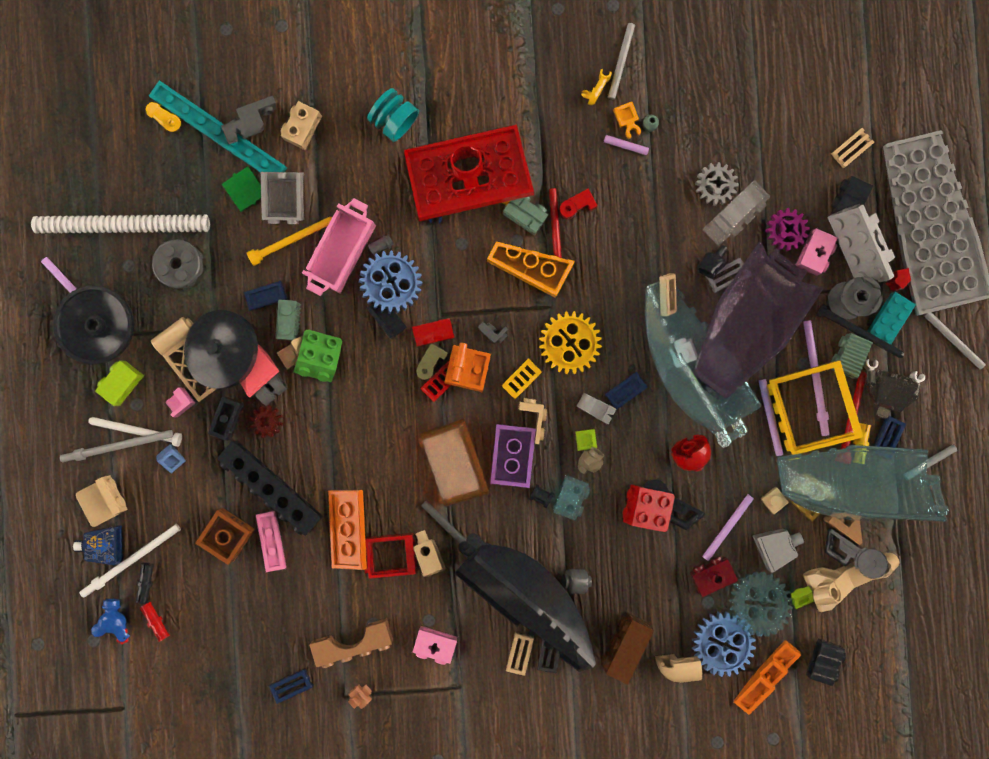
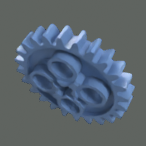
[359,250,422,314]
[692,611,756,677]

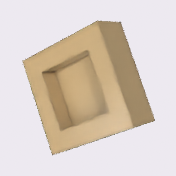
[760,487,789,514]

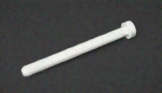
[89,417,182,447]

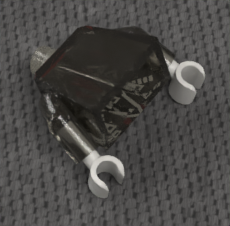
[864,359,925,418]

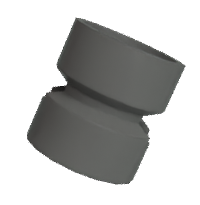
[254,374,288,406]

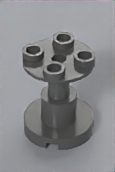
[827,276,883,320]

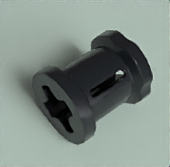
[529,484,554,508]

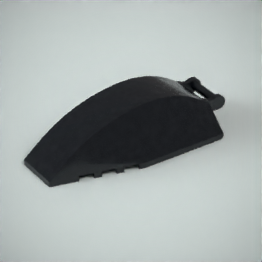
[455,533,596,672]

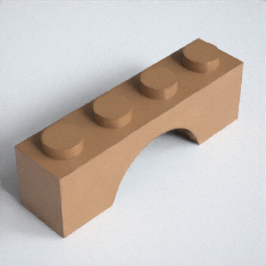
[310,618,393,668]

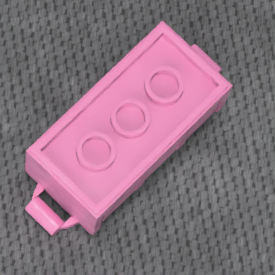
[302,198,376,296]

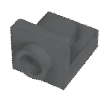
[478,322,508,344]

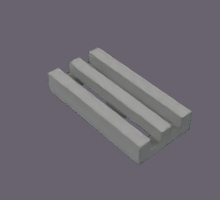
[705,258,749,293]

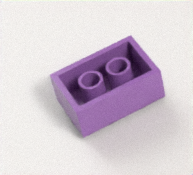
[490,424,536,488]

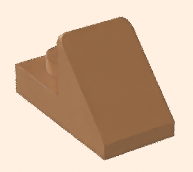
[823,513,862,545]

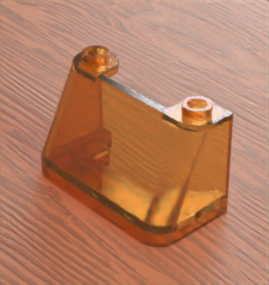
[418,418,490,507]

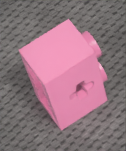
[795,228,837,275]
[412,626,458,665]

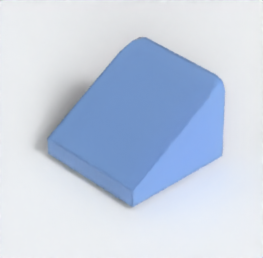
[157,444,186,474]

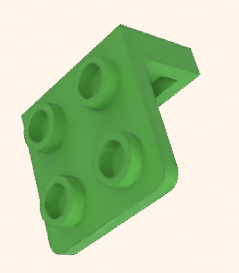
[293,330,342,382]

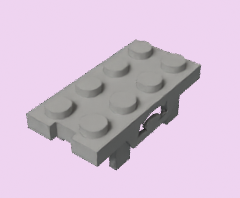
[827,204,895,282]

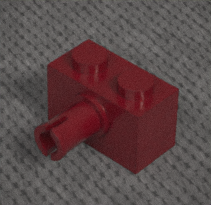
[689,556,738,597]

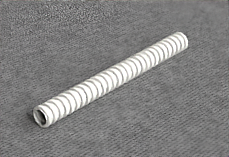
[31,214,210,234]

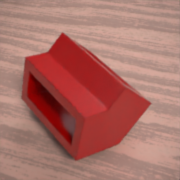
[885,268,911,292]

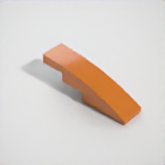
[734,640,801,715]

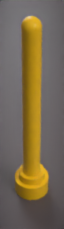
[246,216,332,266]

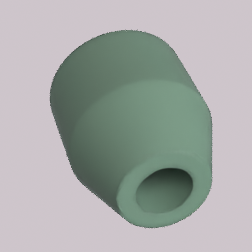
[642,114,659,132]

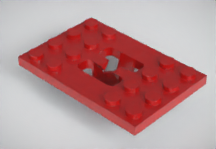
[404,124,534,221]

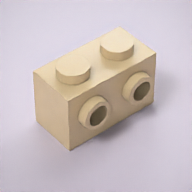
[281,101,322,150]

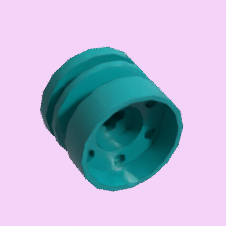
[367,88,419,142]

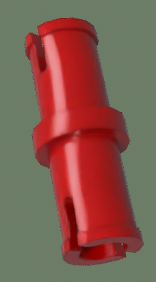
[139,602,170,642]

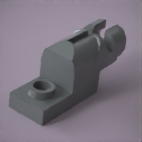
[221,96,277,144]

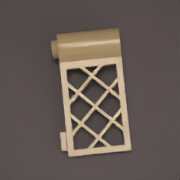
[151,317,216,402]

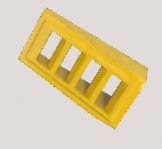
[501,358,542,399]

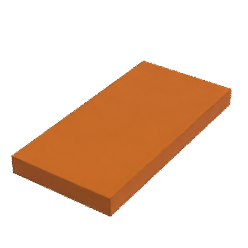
[328,490,367,570]

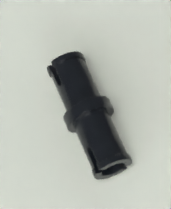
[135,562,154,604]

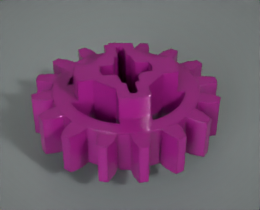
[765,208,810,251]

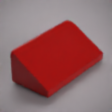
[412,318,454,347]

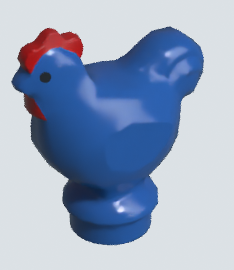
[91,599,130,644]

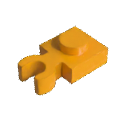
[613,102,641,139]

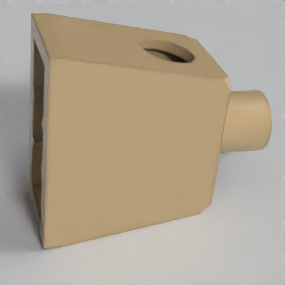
[413,530,446,577]

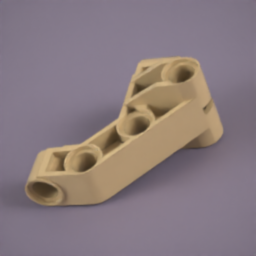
[803,552,900,612]

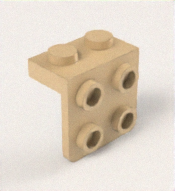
[518,398,547,444]
[76,476,128,527]

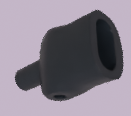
[696,245,728,279]

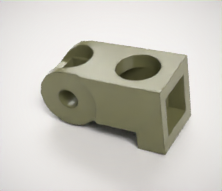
[416,343,449,380]

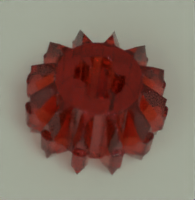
[250,405,284,438]

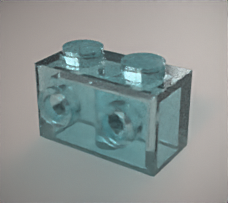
[552,475,591,521]

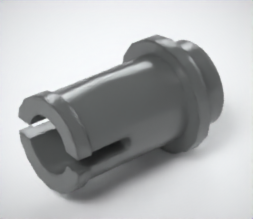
[368,234,394,256]

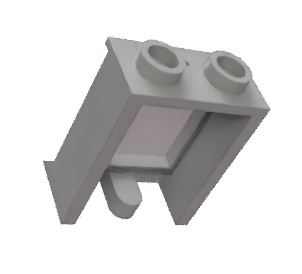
[261,172,304,224]

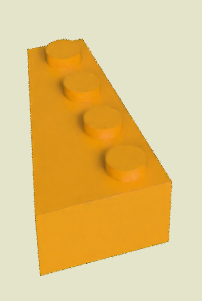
[487,242,575,298]

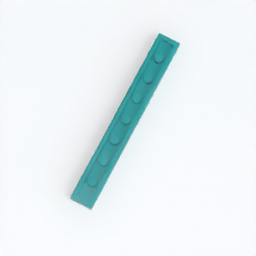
[149,80,287,184]

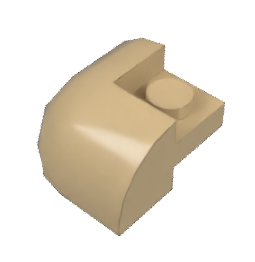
[655,654,702,683]

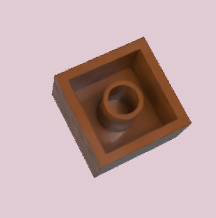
[195,508,255,565]

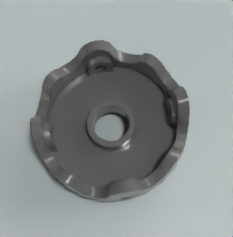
[152,239,203,289]

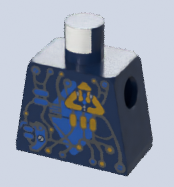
[73,525,122,565]

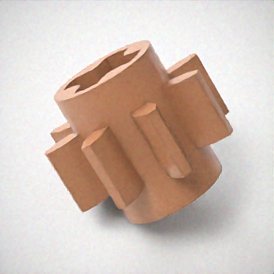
[348,684,372,709]

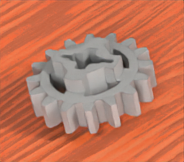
[695,162,739,206]

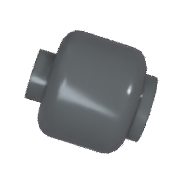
[561,569,592,594]

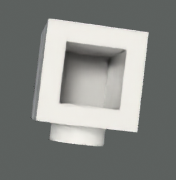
[671,337,698,366]

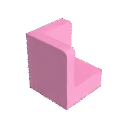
[166,388,196,417]

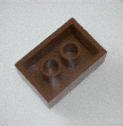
[601,612,654,685]

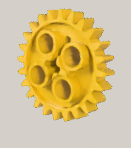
[539,311,602,374]

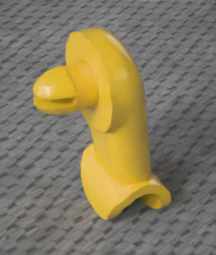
[581,69,612,105]
[146,102,181,132]

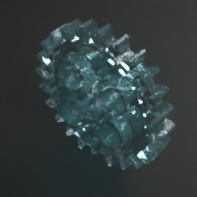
[729,572,793,637]

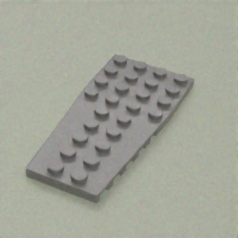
[883,130,989,316]

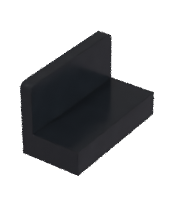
[366,304,407,340]

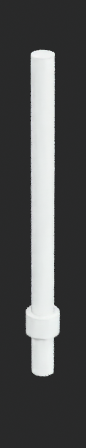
[79,524,181,598]

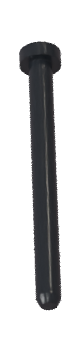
[816,304,904,358]

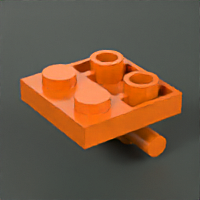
[444,343,491,392]

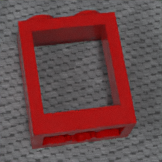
[364,533,417,579]

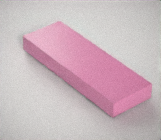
[256,511,286,572]

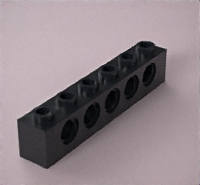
[217,440,324,536]

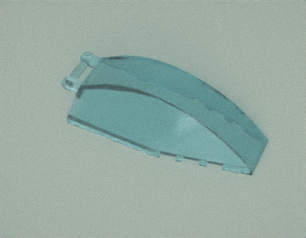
[645,281,761,447]
[777,445,949,522]

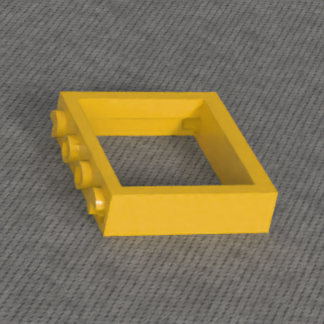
[767,360,864,456]

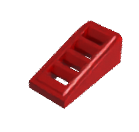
[420,362,451,402]

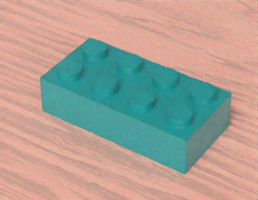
[867,292,916,344]

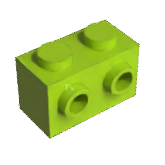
[95,360,144,406]

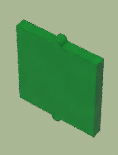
[222,166,261,212]

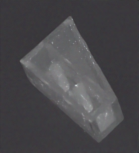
[702,180,771,245]

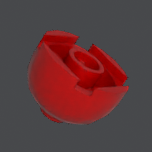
[671,435,712,471]

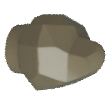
[578,447,604,474]

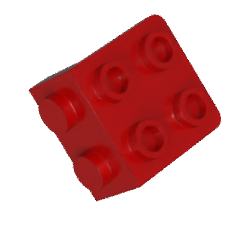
[623,484,675,532]

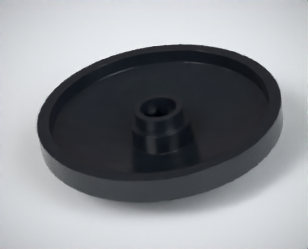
[53,286,134,364]
[184,310,258,389]

